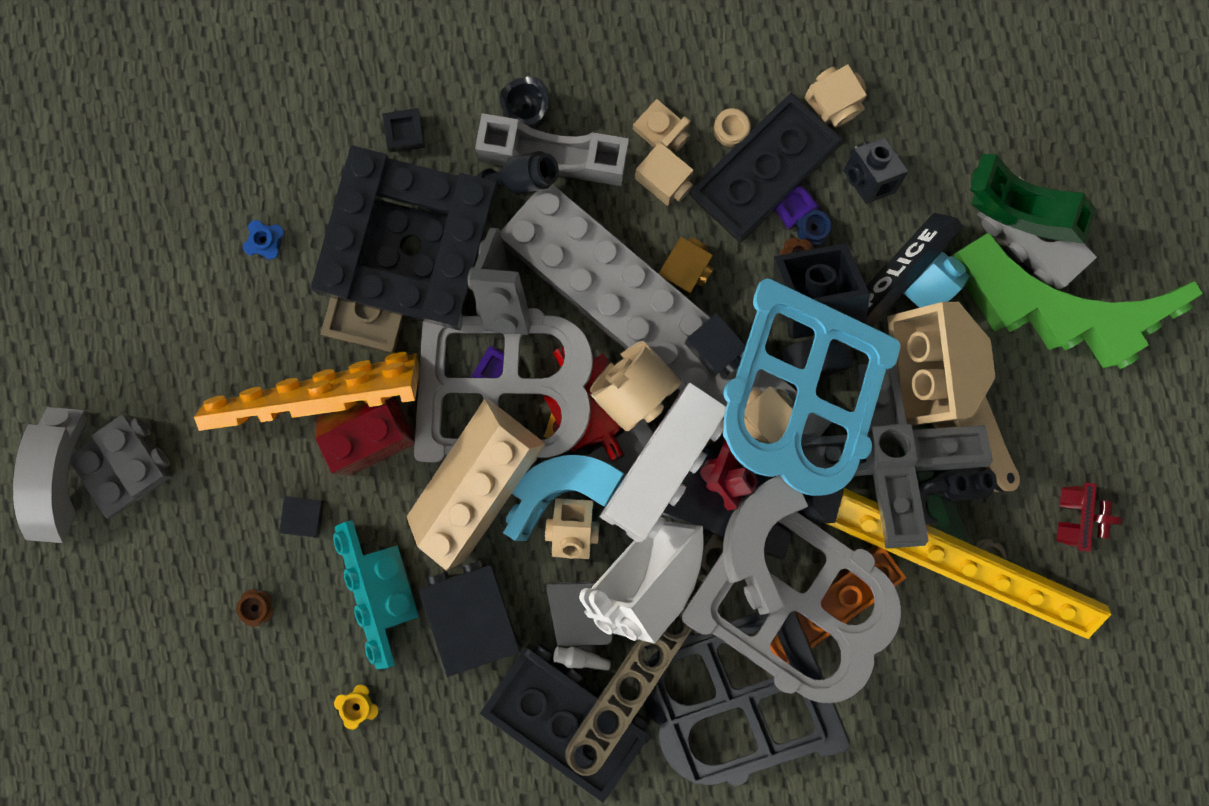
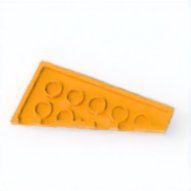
[194,352,420,431]

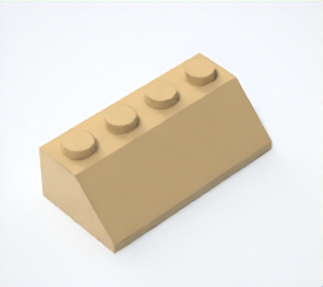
[406,398,546,571]

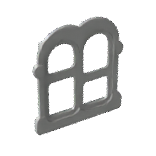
[414,308,593,464]
[682,512,901,703]

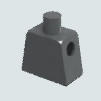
[547,581,613,668]

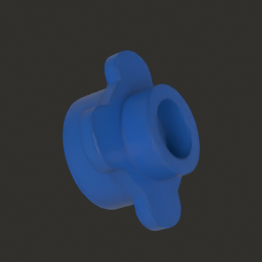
[243,220,284,260]

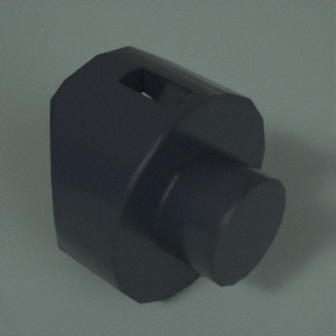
[499,77,550,129]

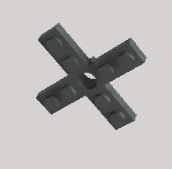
[801,364,993,548]

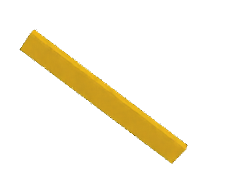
[825,488,1112,639]

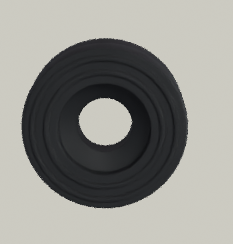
[782,338,854,376]

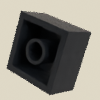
[773,243,870,339]

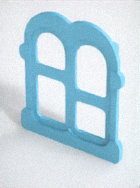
[723,278,901,496]

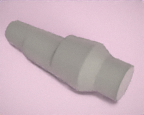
[553,646,611,670]

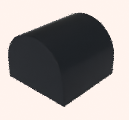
[797,488,844,524]

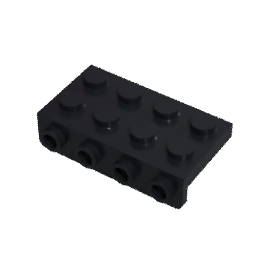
[480,643,652,803]

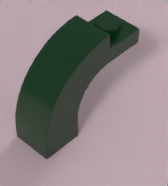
[970,154,1096,244]

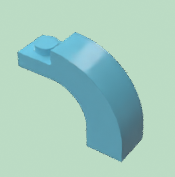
[503,455,628,541]

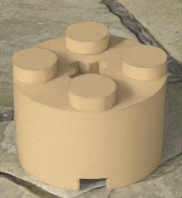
[590,341,682,431]

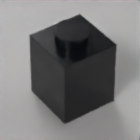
[684,313,746,377]

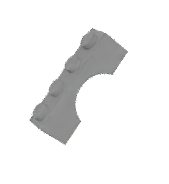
[475,113,629,186]

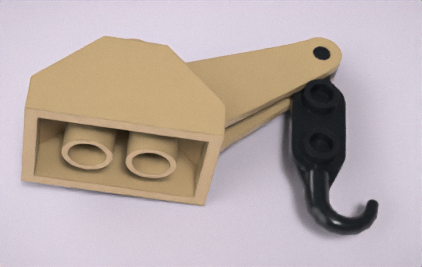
[887,302,1020,525]

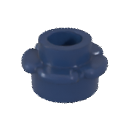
[796,209,832,245]

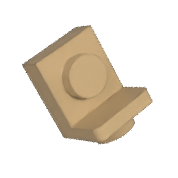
[632,99,690,152]

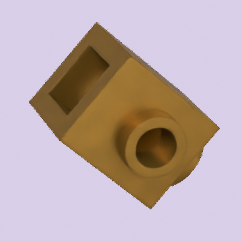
[659,237,714,299]

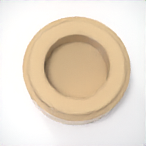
[714,108,751,147]

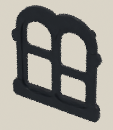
[643,611,850,786]

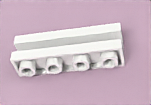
[599,383,726,543]

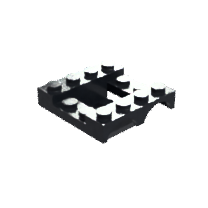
[310,145,499,331]

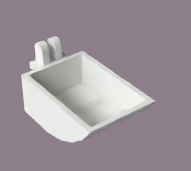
[579,521,703,644]

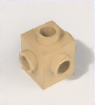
[545,498,599,559]

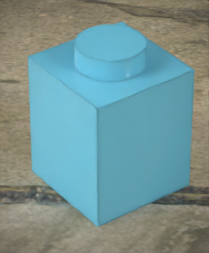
[904,251,970,308]

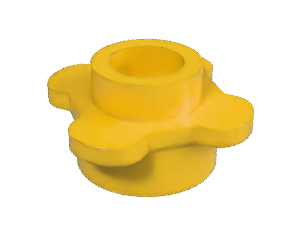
[334,684,379,730]

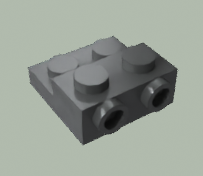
[69,414,173,519]

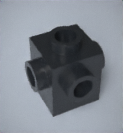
[844,138,908,204]

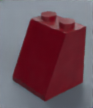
[315,396,415,476]

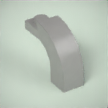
[13,407,87,543]
[723,475,808,615]

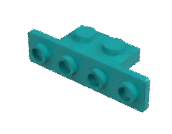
[333,520,419,669]

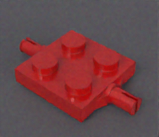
[542,346,625,462]

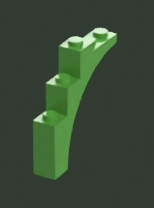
[952,233,1203,369]

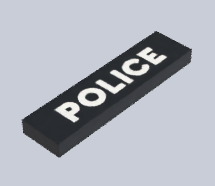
[866,213,963,327]

